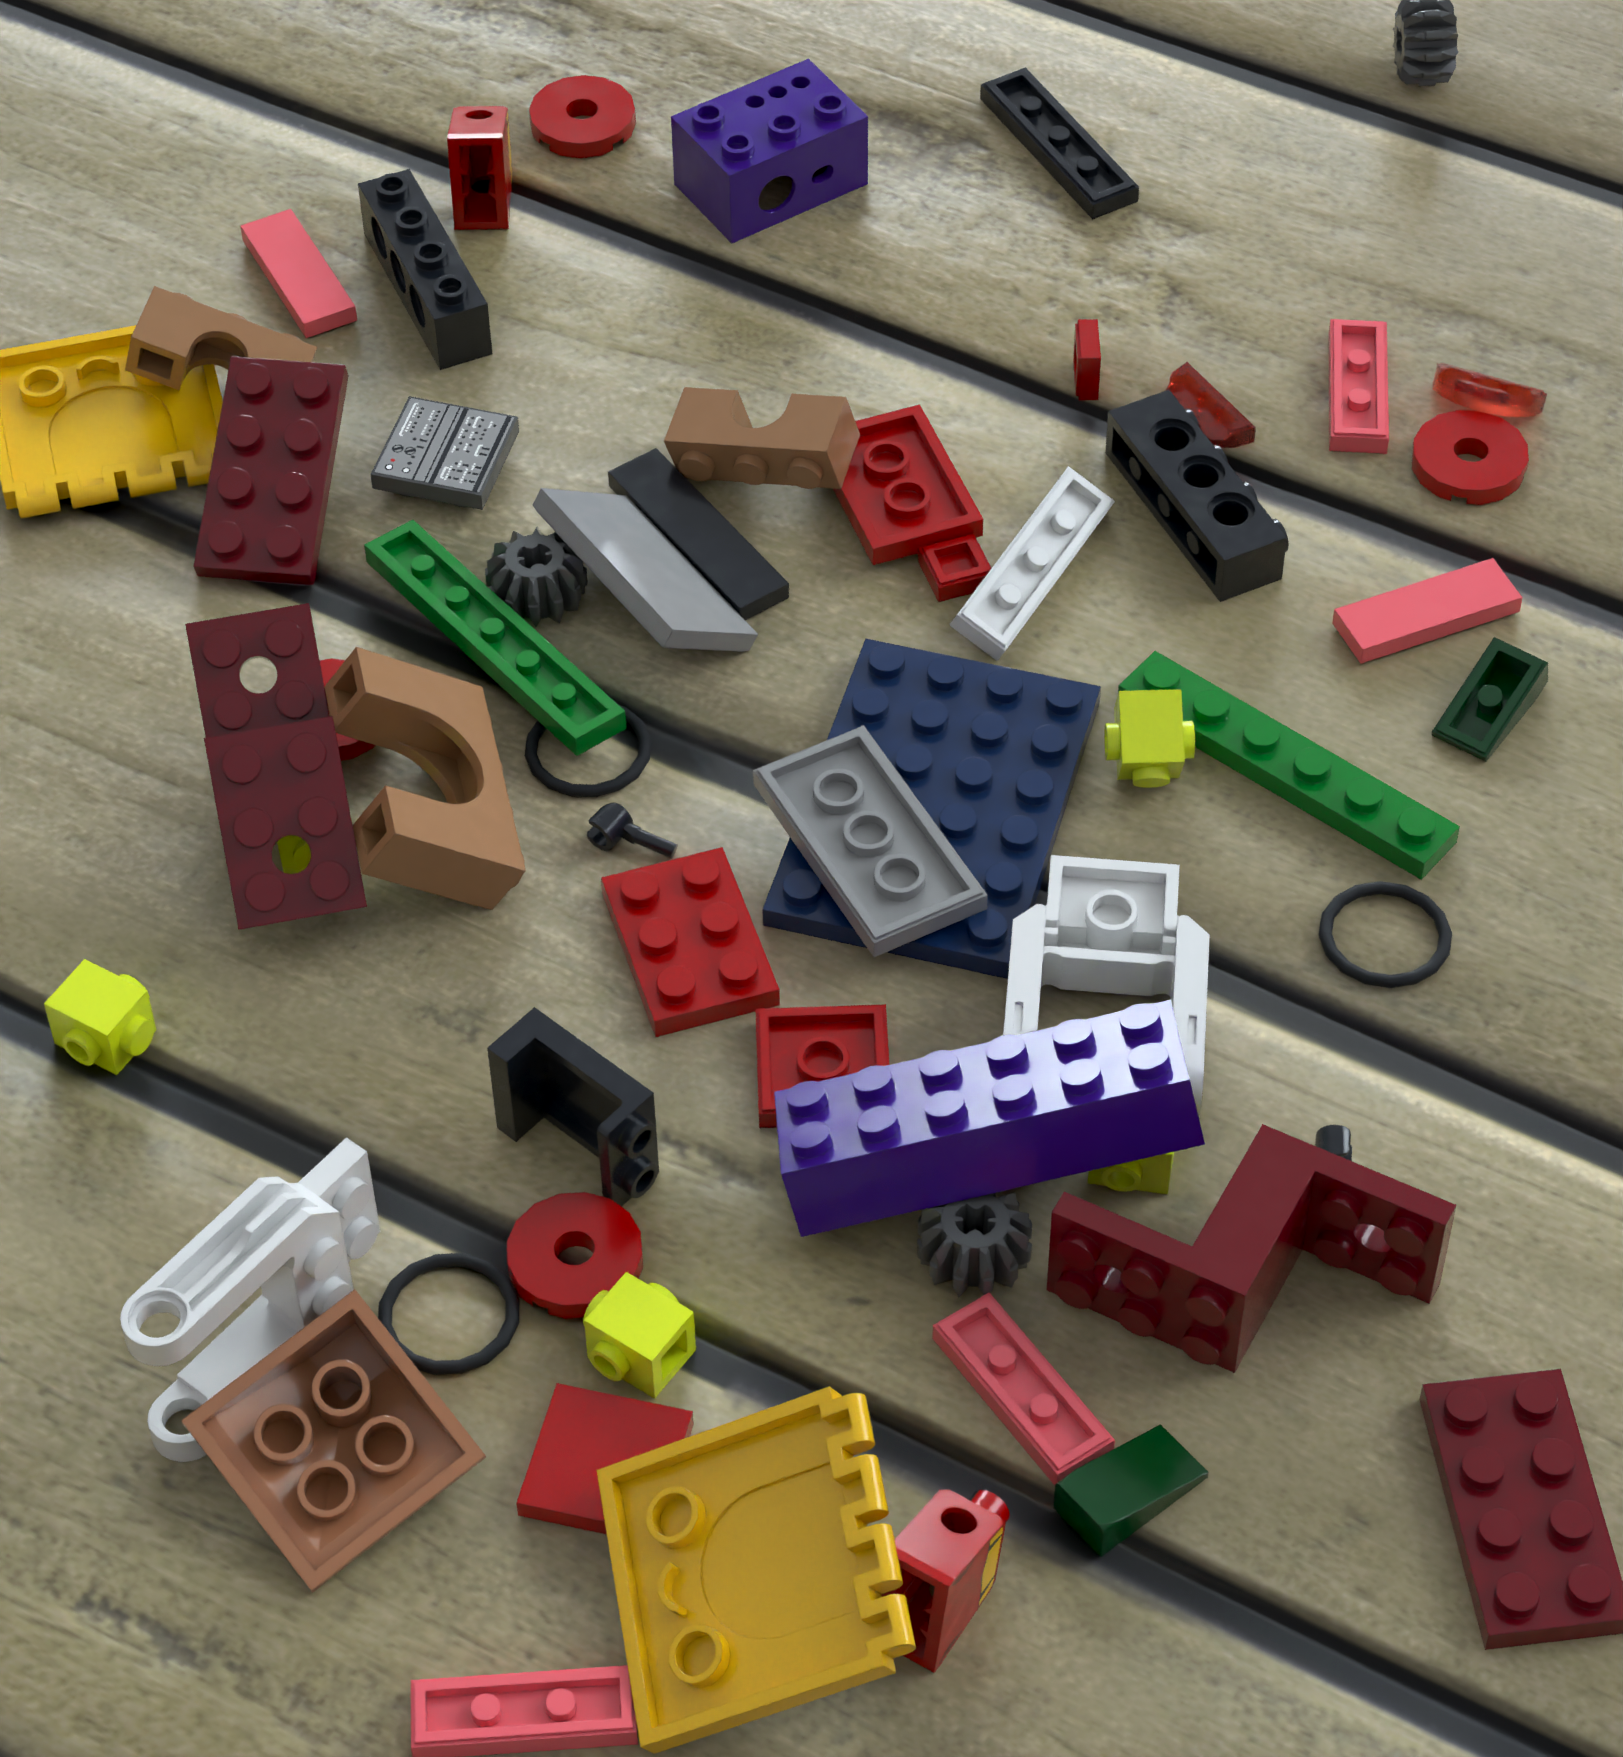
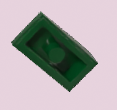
[1432,637,1548,762]
[1053,1424,1209,1557]

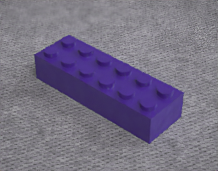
[774,999,1205,1237]

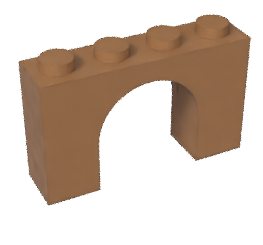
[324,647,526,910]

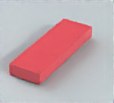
[240,209,357,338]
[1328,319,1389,454]
[1332,558,1522,664]
[932,1292,1115,1485]
[411,1665,638,1757]

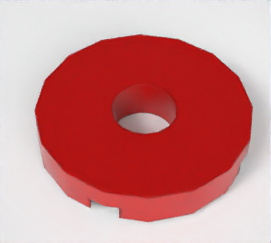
[529,75,636,158]
[1412,410,1529,505]
[507,1192,643,1319]

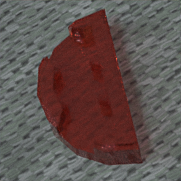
[1165,362,1256,448]
[1432,362,1547,417]

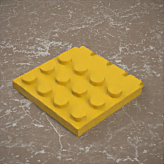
[0,325,223,519]
[597,1386,916,1754]

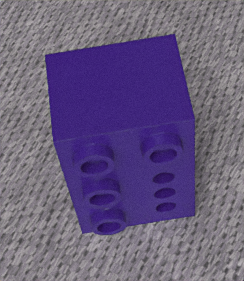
[671,58,868,244]

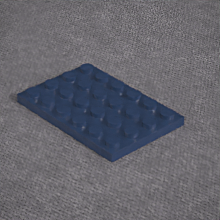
[762,638,1101,979]

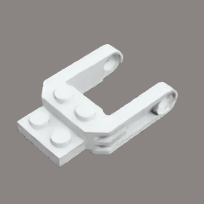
[1003,855,1210,1118]
[120,1137,381,1462]

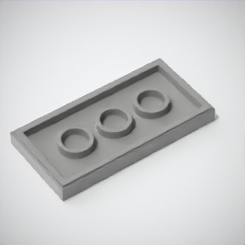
[532,488,758,652]
[753,725,988,957]

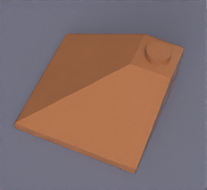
[181,1289,486,1593]

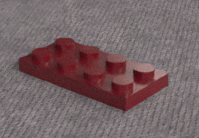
[193,356,349,586]
[1419,1369,1623,1650]

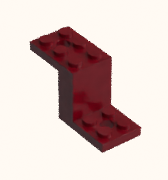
[185,603,367,930]
[1046,1124,1457,1373]

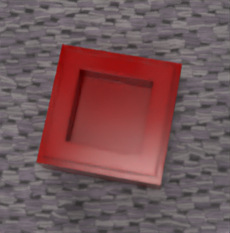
[1073,319,1101,400]
[918,533,992,602]

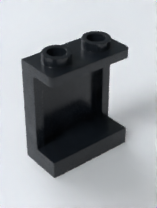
[487,1007,659,1207]

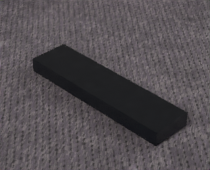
[980,67,1139,220]
[608,448,789,620]

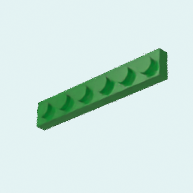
[364,519,626,756]
[1118,651,1460,880]

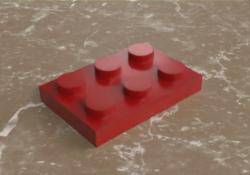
[833,404,984,565]
[601,847,780,1037]

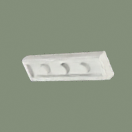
[950,466,1115,661]

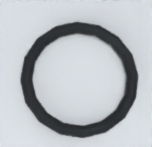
[524,705,652,797]
[1318,881,1452,988]
[378,1253,520,1375]

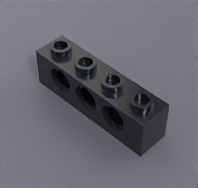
[358,169,493,370]
[1105,390,1289,602]

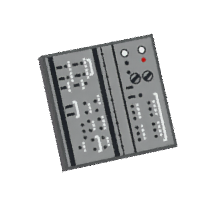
[371,396,519,510]

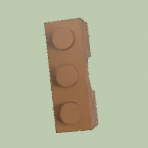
[125,286,317,390]
[664,387,860,489]

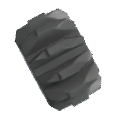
[1393,0,1458,87]
[485,527,588,628]
[917,1193,1032,1298]

